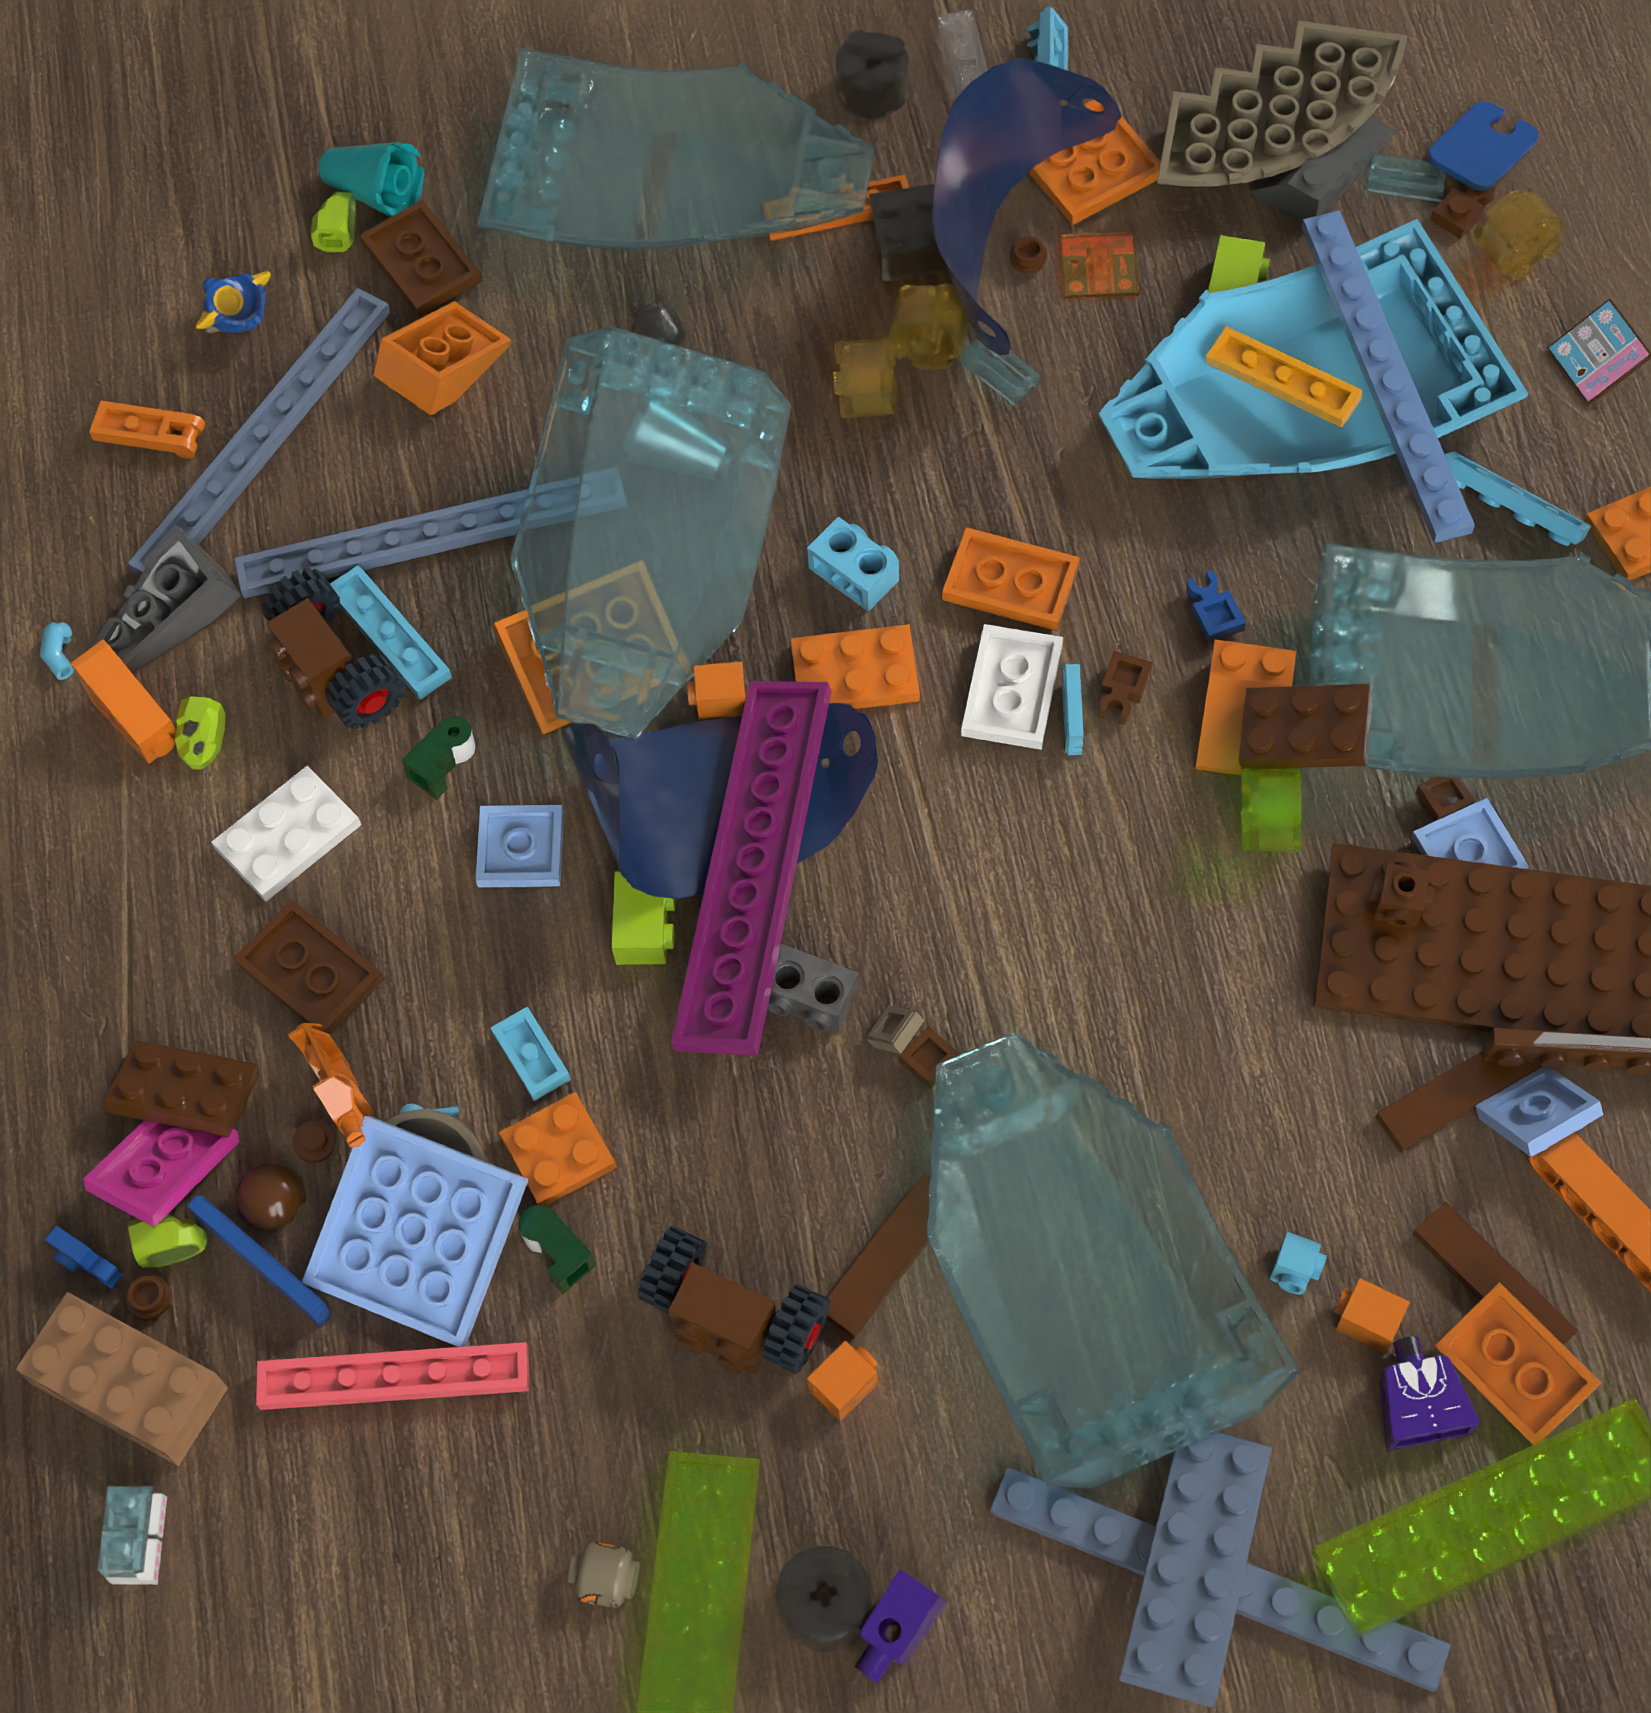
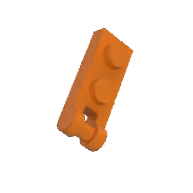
[89,401,205,459]

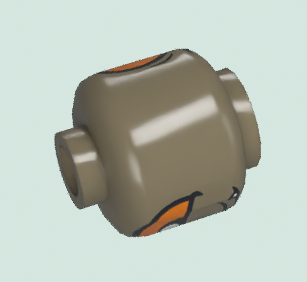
[568,1542,639,1608]

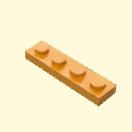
[1206,326,1362,428]

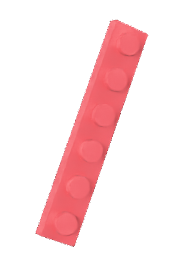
[256,1342,529,1410]

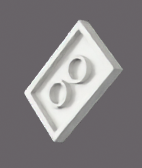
[961,624,1063,750]
[212,766,361,902]

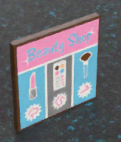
[1547,298,1651,406]

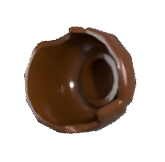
[235,1163,306,1231]

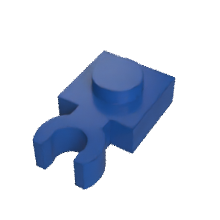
[1186,571,1246,644]
[45,1226,123,1290]

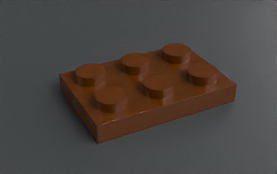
[359,200,482,317]
[1239,684,1373,769]
[233,900,384,1034]
[103,1040,259,1137]

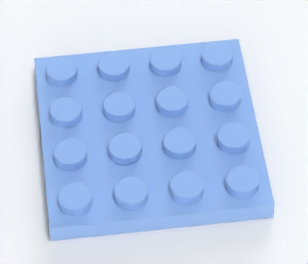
[302,1116,529,1347]

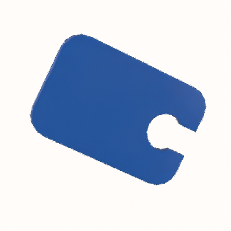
[1428,101,1539,191]

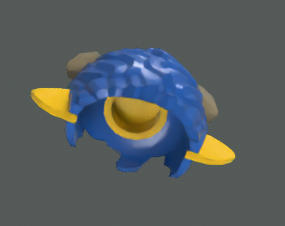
[196,271,271,333]

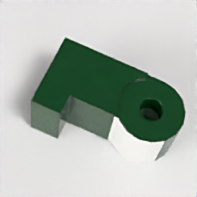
[402,716,475,800]
[518,1205,596,1294]

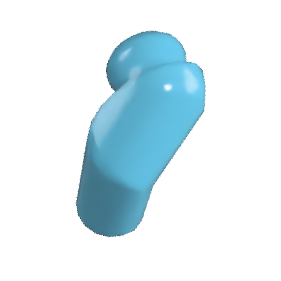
[40,622,74,680]

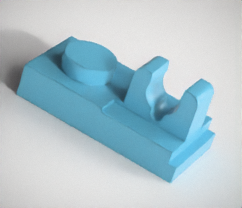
[1027,5,1068,70]

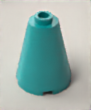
[318,142,424,217]

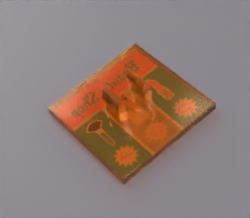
[1060,232,1140,299]

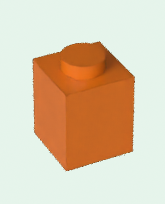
[687,662,746,720]
[1334,1278,1410,1354]
[807,1340,878,1421]

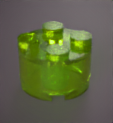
[1241,768,1302,852]

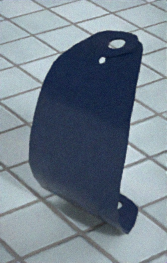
[932,59,1122,355]
[561,703,878,899]

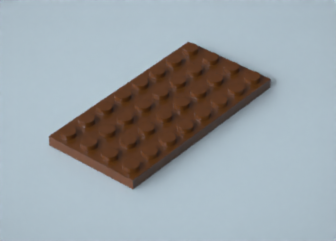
[1314,843,1651,1038]

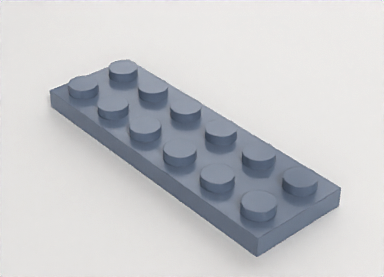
[1119,1423,1272,1708]

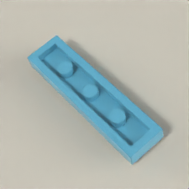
[1445,451,1592,546]
[330,565,452,700]

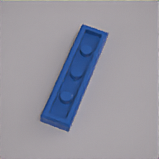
[187,1195,331,1328]

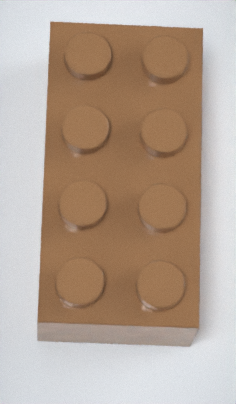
[15,1292,228,1466]

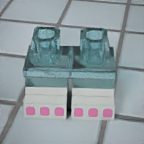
[98,1486,167,1584]

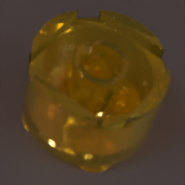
[1473,188,1563,281]
[887,284,969,370]
[833,338,898,418]

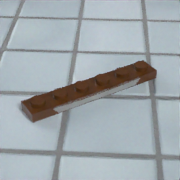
[1482,1028,1651,1075]

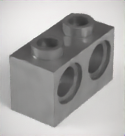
[768,944,859,1033]

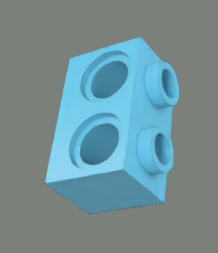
[807,516,899,612]

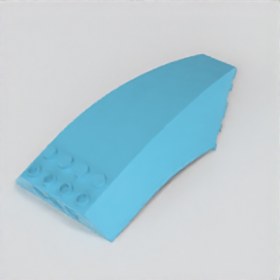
[1099,219,1528,479]

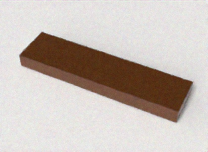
[1375,1051,1542,1153]
[826,1172,960,1339]
[1412,1201,1578,1345]

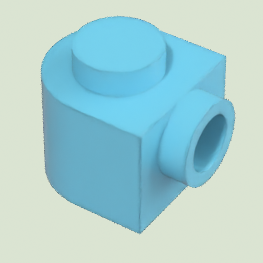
[1269,1231,1327,1295]

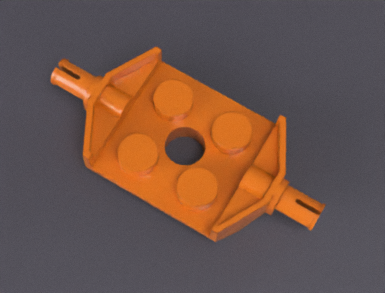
[288,1023,371,1148]

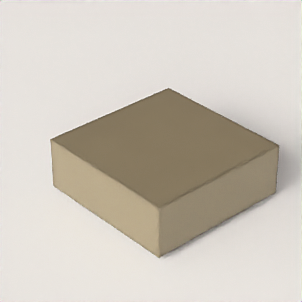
[866,1006,924,1054]

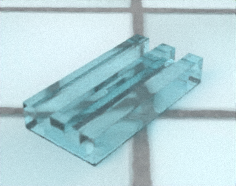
[1367,154,1446,202]
[959,332,1041,406]

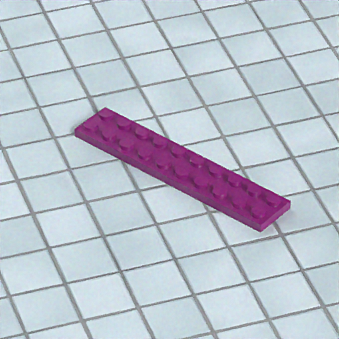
[671,681,831,1056]

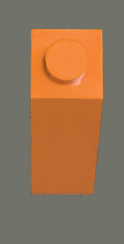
[70,639,176,764]

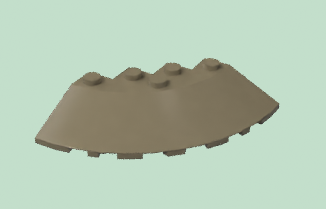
[1157,21,1407,186]

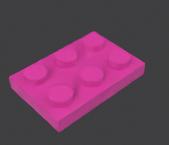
[83,1120,239,1227]

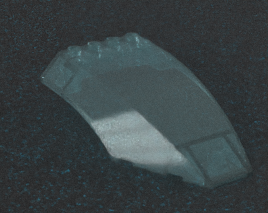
[477,48,875,249]
[510,327,792,739]
[1311,543,1651,778]
[927,1032,1300,1488]

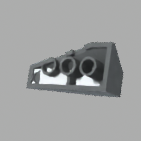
[1251,116,1396,223]
[90,526,242,673]

